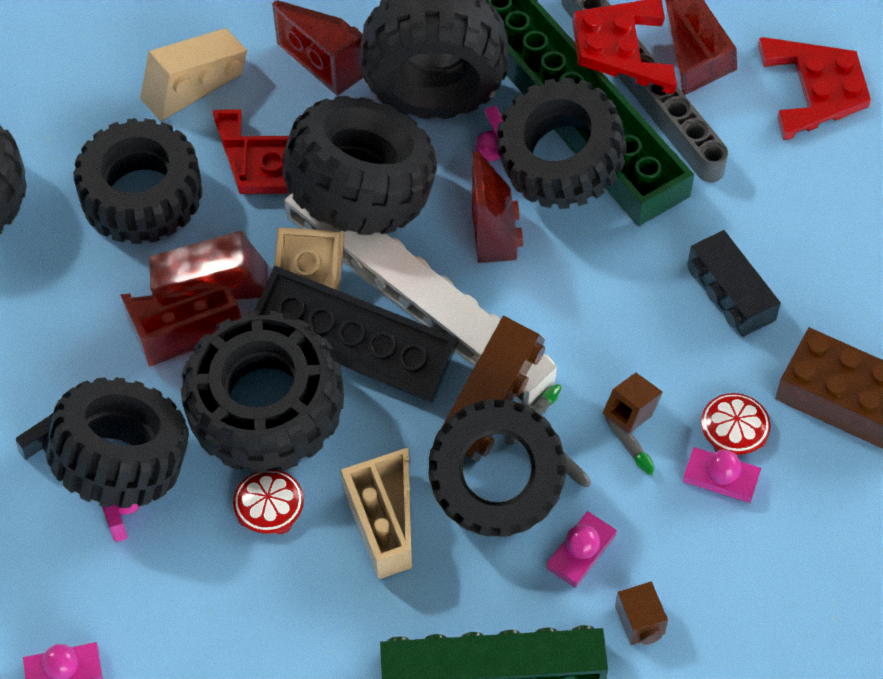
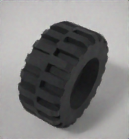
[496,78,626,209]
[73,118,203,244]
[45,377,189,508]
[428,399,566,537]

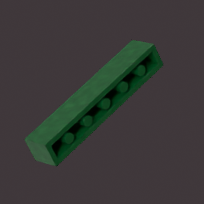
[380,625,608,679]

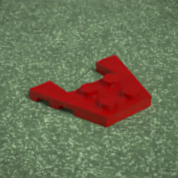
[572,0,677,94]
[758,37,871,140]
[213,109,292,194]

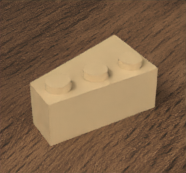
[140,28,247,122]
[341,448,412,580]

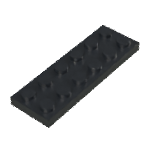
[254,265,459,403]

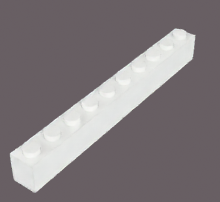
[285,193,557,407]

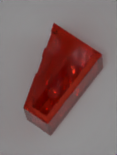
[149,231,268,306]

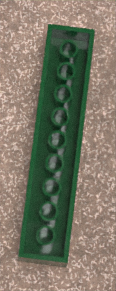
[486,0,694,227]

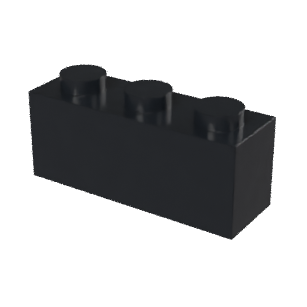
[687,230,781,337]

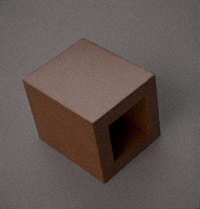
[603,372,663,433]
[615,581,668,645]

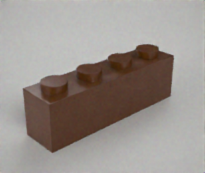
[441,315,545,462]

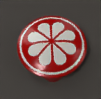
[701,393,771,455]
[233,469,304,534]

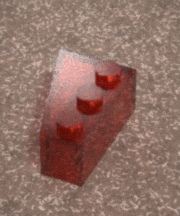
[665,0,737,95]
[120,282,241,367]

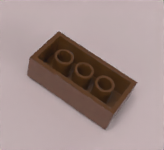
[775,327,883,449]

